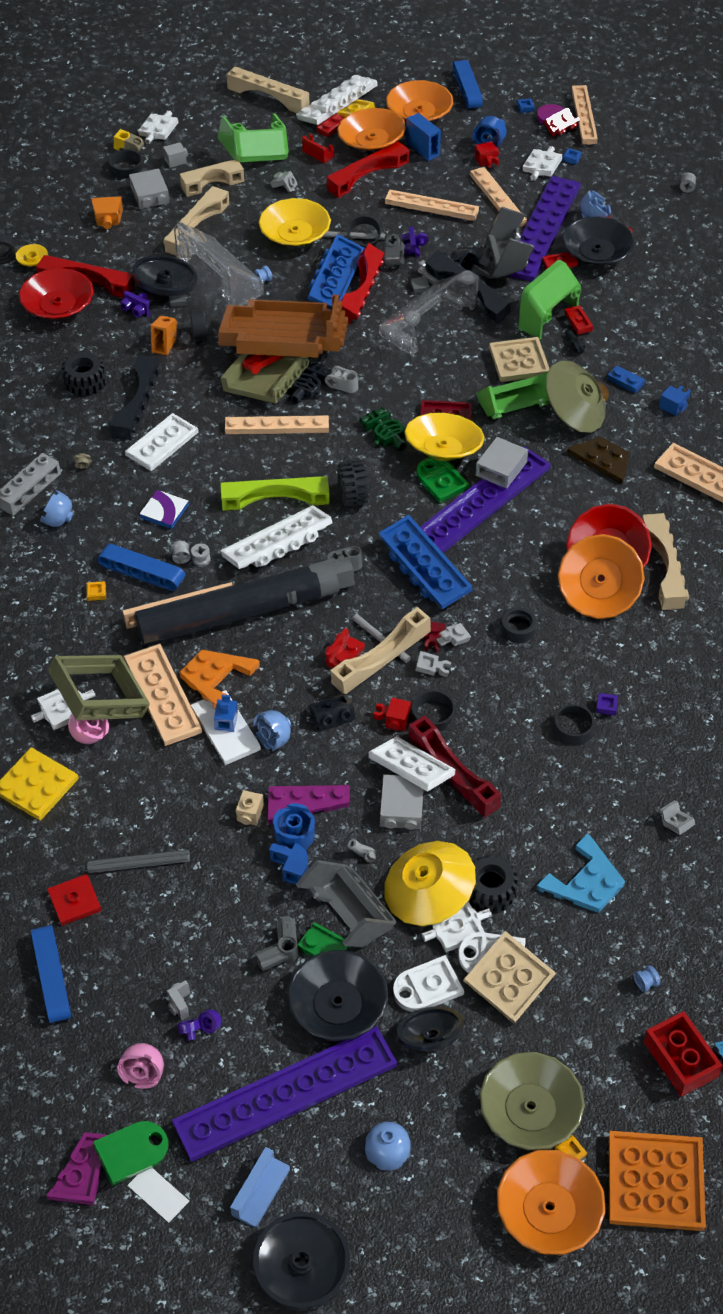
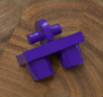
[402,226,428,257]
[120,291,151,318]

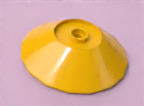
[259,198,331,246]
[404,413,485,461]
[385,841,476,926]

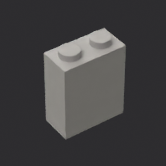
[129,169,169,209]
[476,437,528,488]
[380,775,424,830]

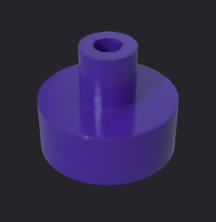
[198,1009,221,1033]
[177,1019,200,1041]

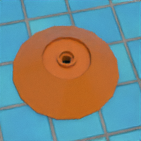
[386,80,453,121]
[338,108,406,151]
[558,534,645,619]
[497,1150,605,1255]

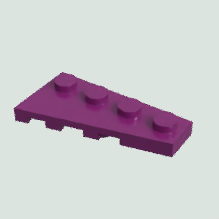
[268,785,350,825]

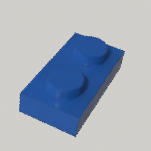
[607,366,645,394]

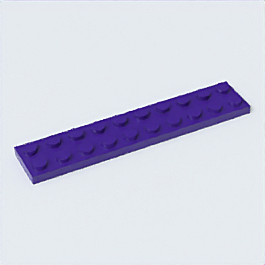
[507,176,581,282]
[420,446,551,553]
[172,1026,397,1162]

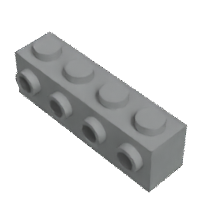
[0,453,61,516]

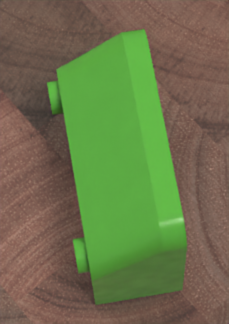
[217,114,289,162]
[519,260,581,340]
[476,371,549,419]

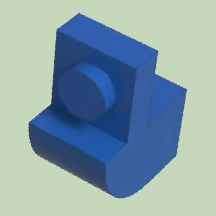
[269,843,309,884]

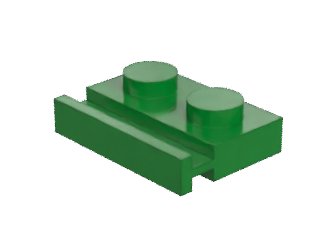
[297,922,350,957]

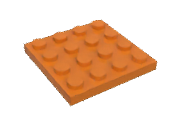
[609,1131,706,1231]

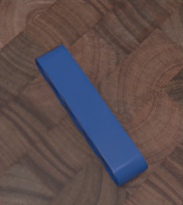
[453,60,483,109]
[97,544,185,591]
[31,925,72,1023]

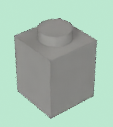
[163,142,188,168]

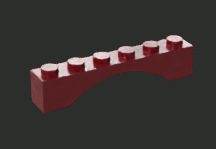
[409,715,501,818]

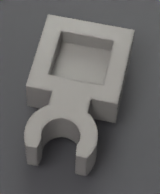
[415,651,451,677]

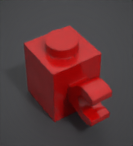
[475,141,499,168]
[373,697,411,731]

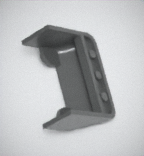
[483,207,534,279]
[296,860,396,947]

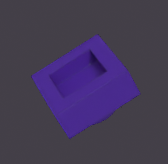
[596,693,618,716]

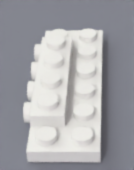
[296,75,378,125]
[221,506,332,569]

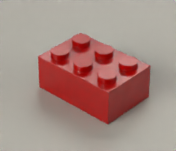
[644,1011,723,1097]

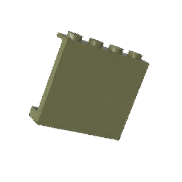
[221,354,309,404]

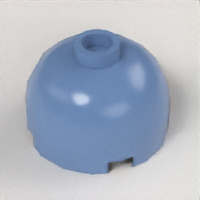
[580,190,611,218]
[40,490,74,527]
[254,710,291,751]
[365,1121,411,1171]

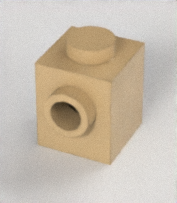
[236,790,264,826]

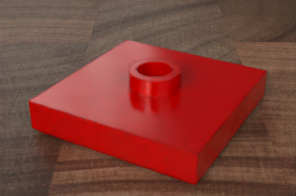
[47,874,102,926]

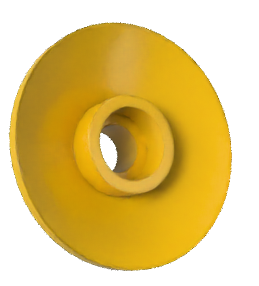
[16,244,48,266]

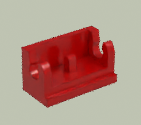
[302,134,334,163]

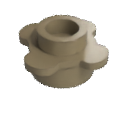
[73,453,92,469]

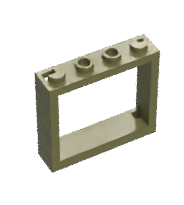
[48,655,150,720]

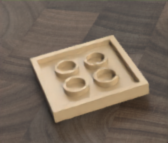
[489,337,549,382]
[464,931,556,1024]

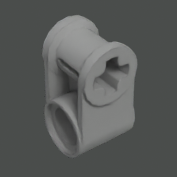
[325,366,358,393]

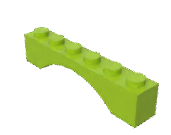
[221,476,329,511]

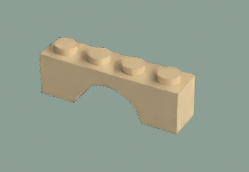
[180,160,244,197]

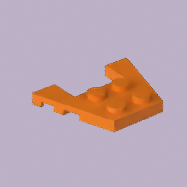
[180,650,260,709]

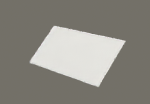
[128,1168,189,1222]

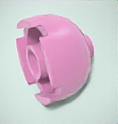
[68,714,109,744]
[117,1043,164,1089]

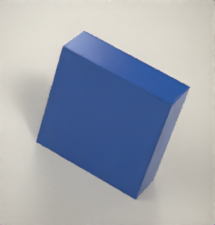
[517,98,535,113]
[562,148,582,165]

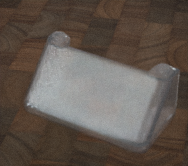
[174,222,264,306]
[379,271,479,355]

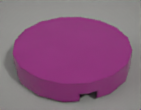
[537,104,564,124]

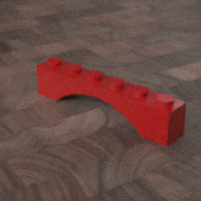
[327,141,409,198]
[340,243,384,324]
[36,255,135,298]

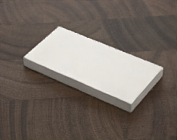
[125,413,198,471]
[191,690,261,765]
[369,736,455,791]

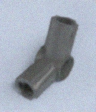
[255,916,298,971]

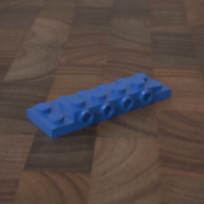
[307,234,364,310]
[379,515,473,609]

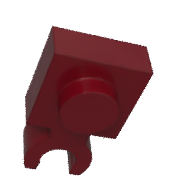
[424,622,446,653]

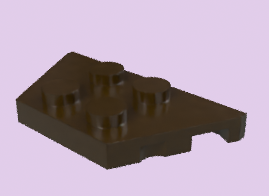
[567,437,630,484]

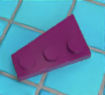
[47,1132,107,1205]

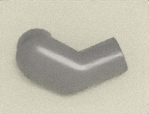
[348,839,376,862]

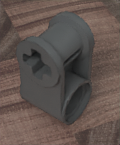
[384,234,405,267]

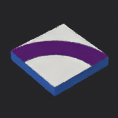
[140,490,189,529]

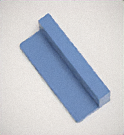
[231,1147,290,1228]

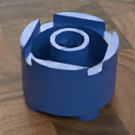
[472,116,507,148]
[273,803,315,850]

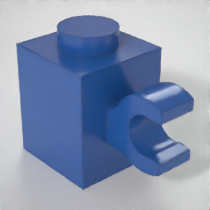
[659,386,691,416]
[214,695,238,732]

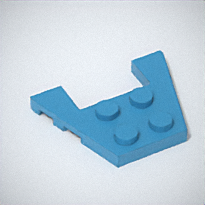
[537,833,625,913]

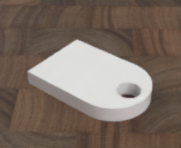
[458,932,526,973]
[393,955,464,1012]

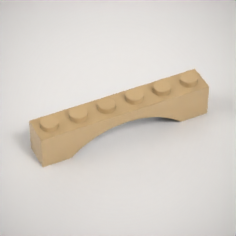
[227,67,309,113]
[164,186,229,258]
[642,513,689,610]
[330,607,431,694]

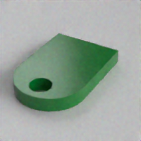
[417,457,469,503]
[92,1121,168,1186]

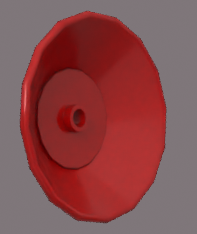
[19,268,94,319]
[566,504,652,582]

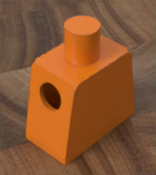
[92,196,123,229]
[151,316,177,356]

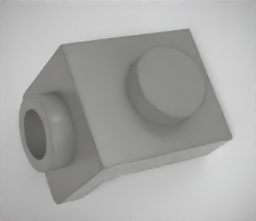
[270,171,297,192]
[660,800,695,835]
[167,981,190,1021]

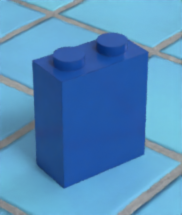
[406,113,441,161]

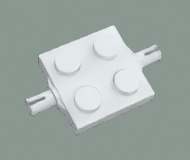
[138,110,178,144]
[523,146,562,181]
[31,689,95,730]
[422,901,491,952]

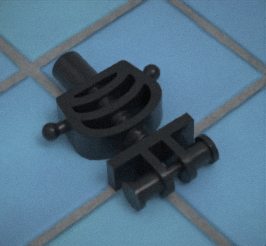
[290,361,332,404]

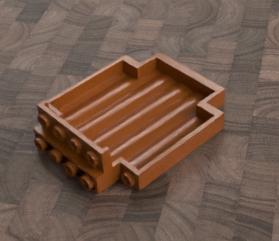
[218,295,348,358]

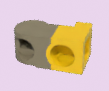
[114,129,144,152]

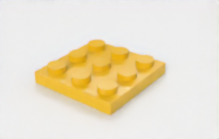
[0,747,79,821]

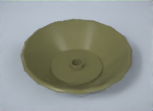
[546,361,606,433]
[479,1052,585,1150]

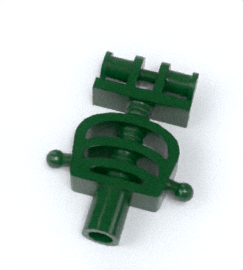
[359,407,407,451]

